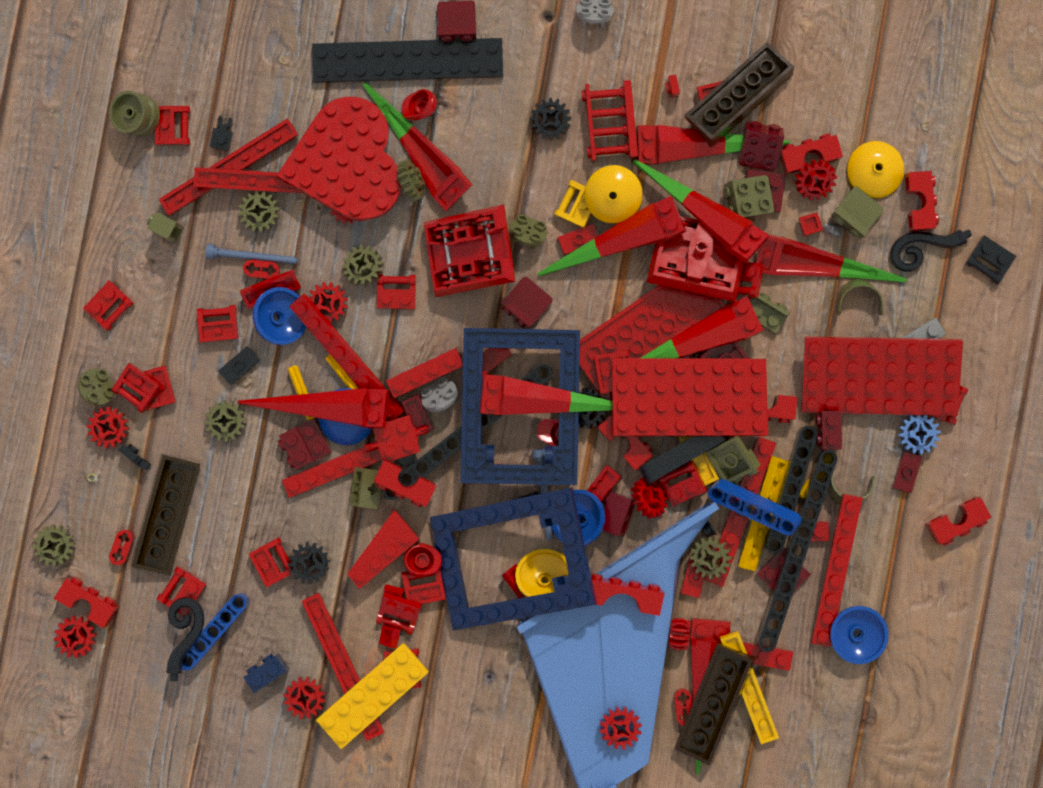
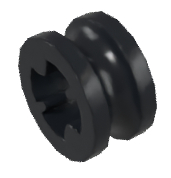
[702,521,717,538]

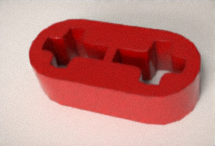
[243,260,280,279]
[109,529,135,565]
[674,688,693,726]

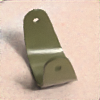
[836,279,884,316]
[828,472,875,505]

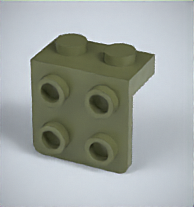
[723,175,774,217]
[831,187,884,239]

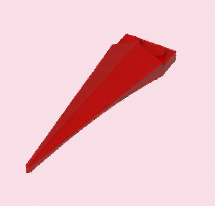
[237,388,389,429]

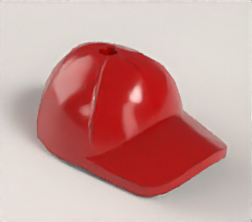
[537,419,559,446]

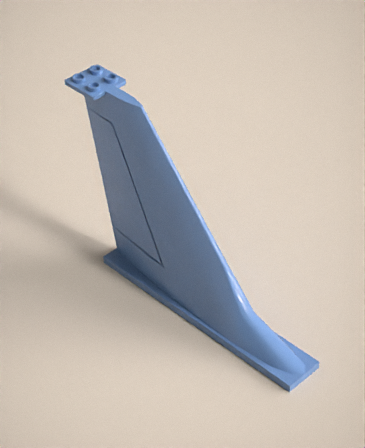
[517,501,719,788]

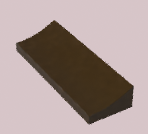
[685,42,794,148]
[131,453,200,576]
[675,643,756,766]

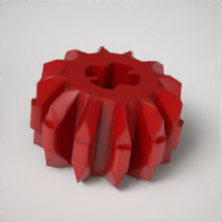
[669,618,691,651]

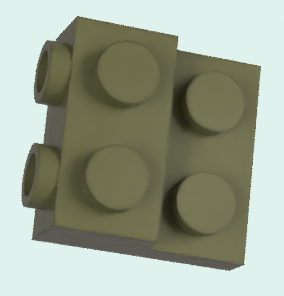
[705,436,761,484]

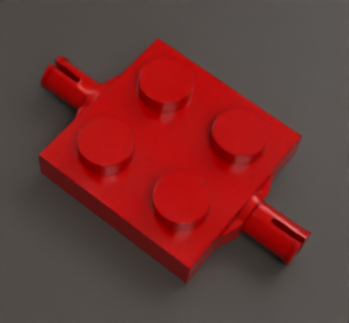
[364,415,429,461]

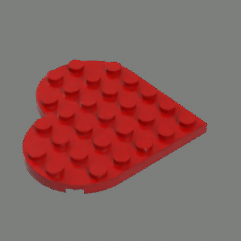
[277,96,401,221]

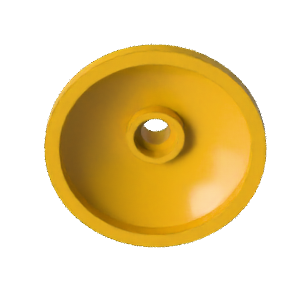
[847,141,904,198]
[585,165,643,223]
[515,549,569,597]

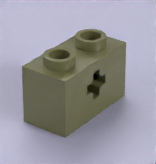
[147,212,184,244]
[349,467,381,509]

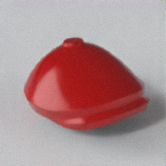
[402,89,437,121]
[404,543,442,577]

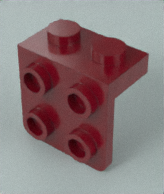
[437,1,477,42]
[739,121,784,171]
[500,277,553,329]

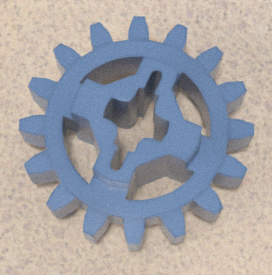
[897,415,941,454]

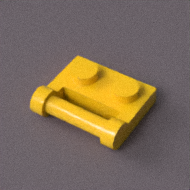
[554,180,592,229]

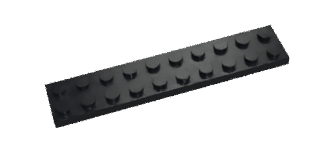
[312,38,503,83]

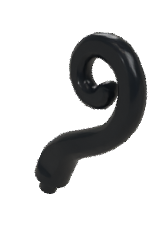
[890,229,972,272]
[166,597,204,682]

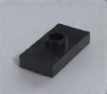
[218,346,260,386]

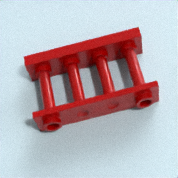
[581,80,638,163]

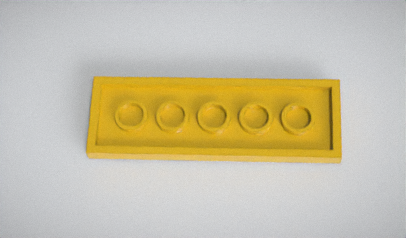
[316,642,429,749]

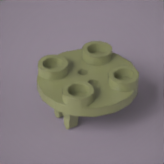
[509,215,547,249]
[77,369,115,406]

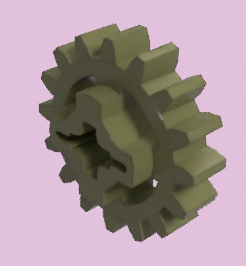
[397,159,425,201]
[238,191,281,233]
[342,245,384,287]
[204,400,247,442]
[32,524,76,567]
[690,536,733,579]

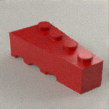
[347,509,420,589]

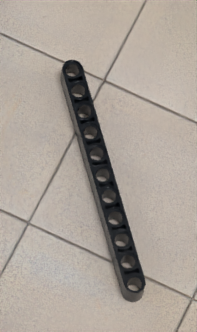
[383,364,552,500]
[756,450,837,652]

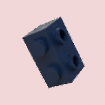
[243,653,289,693]

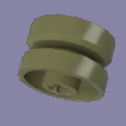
[109,91,160,137]

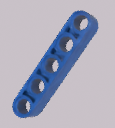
[708,479,802,535]
[182,593,250,671]

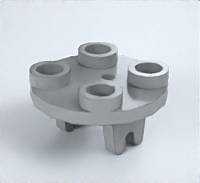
[576,0,614,28]
[421,377,458,413]

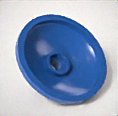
[252,287,306,345]
[318,388,373,445]
[552,490,605,546]
[830,606,889,664]

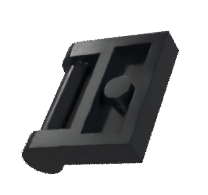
[965,235,1016,285]

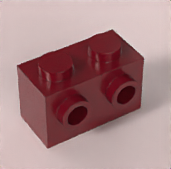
[816,411,842,450]
[603,492,635,537]

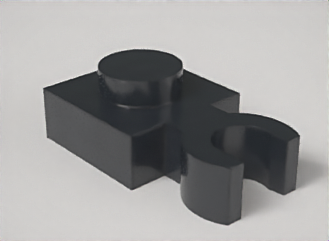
[210,116,233,151]
[118,443,151,470]

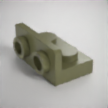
[751,293,790,334]

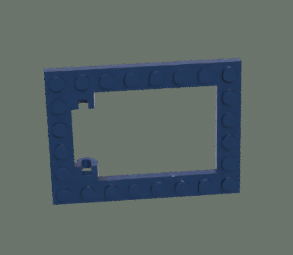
[461,328,580,485]
[430,487,597,631]

